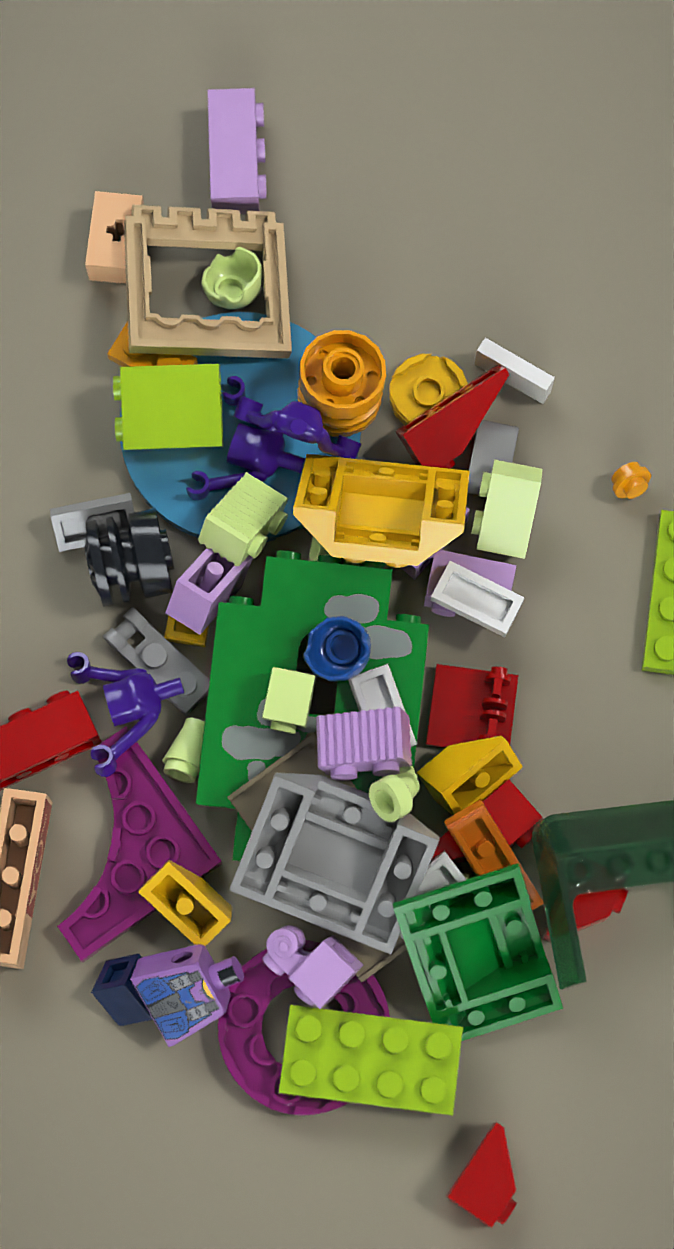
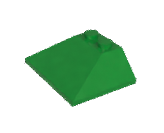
[392,863,564,1041]

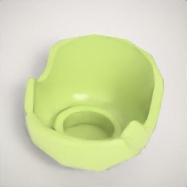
[201,247,263,309]

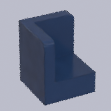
[91,953,153,1026]

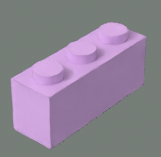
[208,88,267,214]

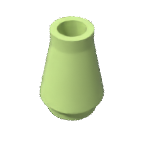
[162,718,205,783]

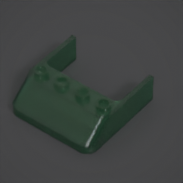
[532,800,674,990]

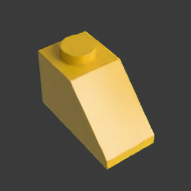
[416,736,523,815]
[138,860,232,946]

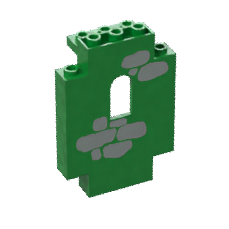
[196,551,429,861]

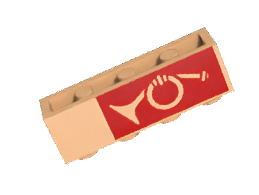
[0,788,53,969]

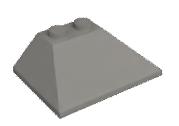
[229,773,440,954]

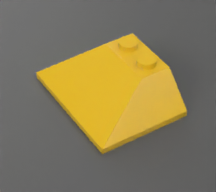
[293,454,470,568]

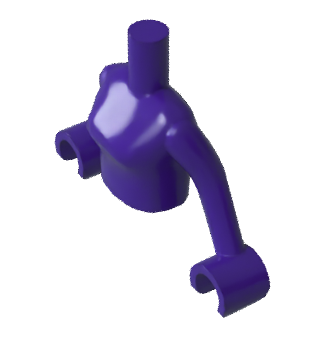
[186,376,306,501]
[233,396,362,459]
[67,652,184,777]

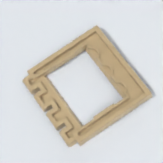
[124,205,292,359]

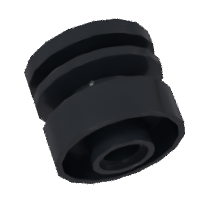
[84,508,174,607]

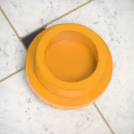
[611,462,651,499]

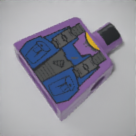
[131,944,244,1047]

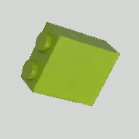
[113,364,224,450]

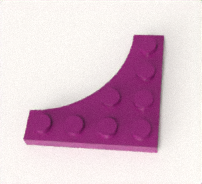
[57,726,223,962]

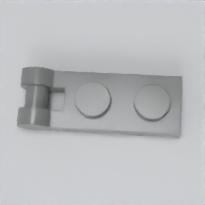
[103,607,210,716]

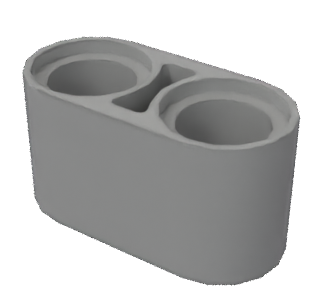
[468,420,519,495]

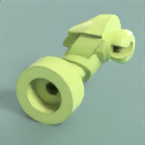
[369,765,419,822]

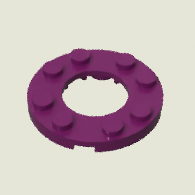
[218,940,390,1116]

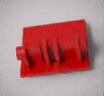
[426,664,519,748]

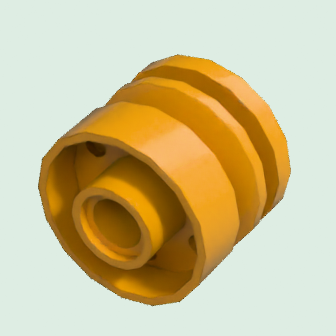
[297,330,386,437]

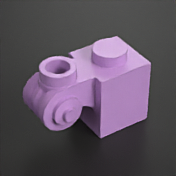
[263,925,364,1009]

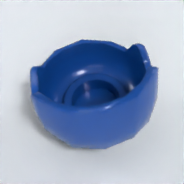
[304,616,371,681]

